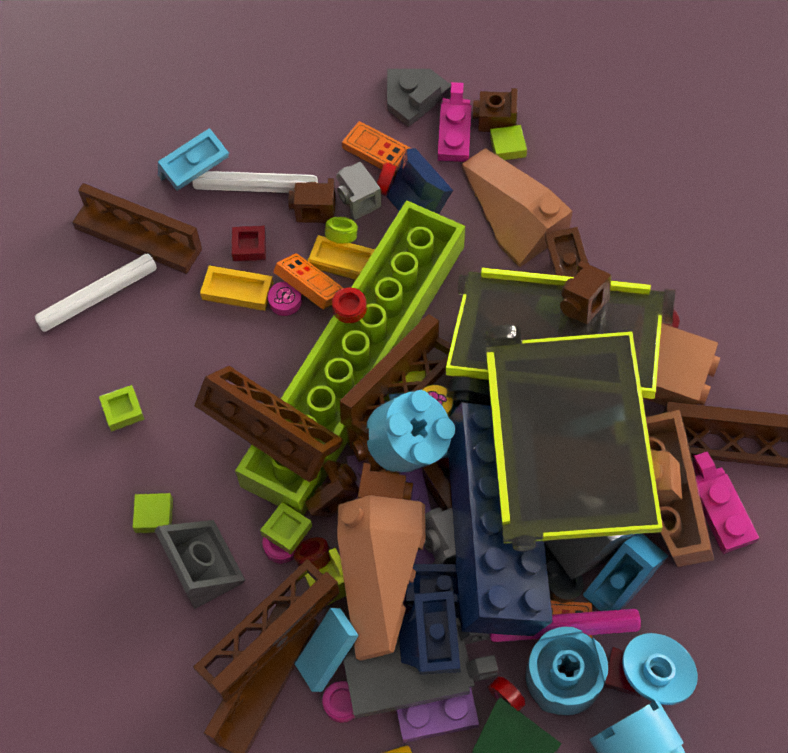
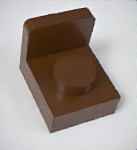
[305,460,359,518]

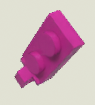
[437,82,472,162]
[692,452,759,554]

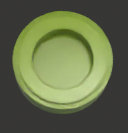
[325,217,358,243]

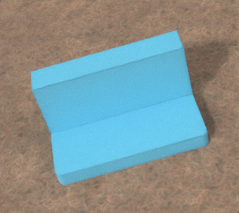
[158,128,229,191]

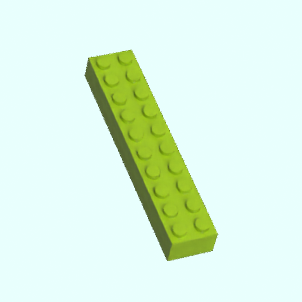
[235,200,465,516]

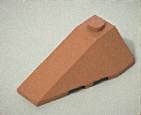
[461,148,573,267]
[337,495,426,661]

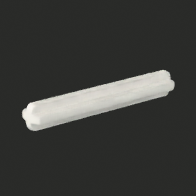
[192,171,318,193]
[34,254,157,332]

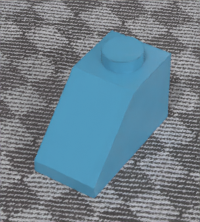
[583,533,668,611]

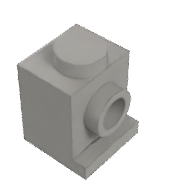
[336,161,381,221]
[424,507,456,564]

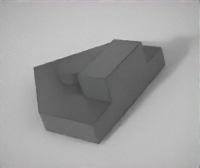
[387,69,451,127]

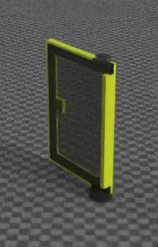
[446,268,676,399]
[485,325,663,551]

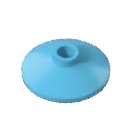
[622,633,698,705]

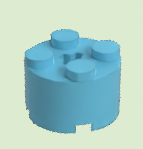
[366,390,455,472]
[525,627,608,715]
[589,699,685,753]

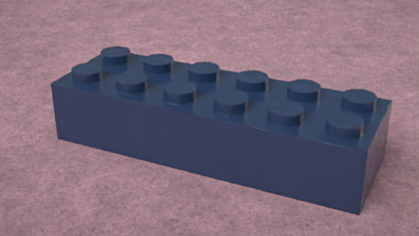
[448,403,553,636]

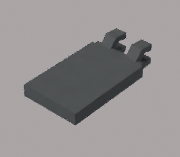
[343,618,498,719]

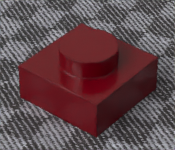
[232,225,266,261]

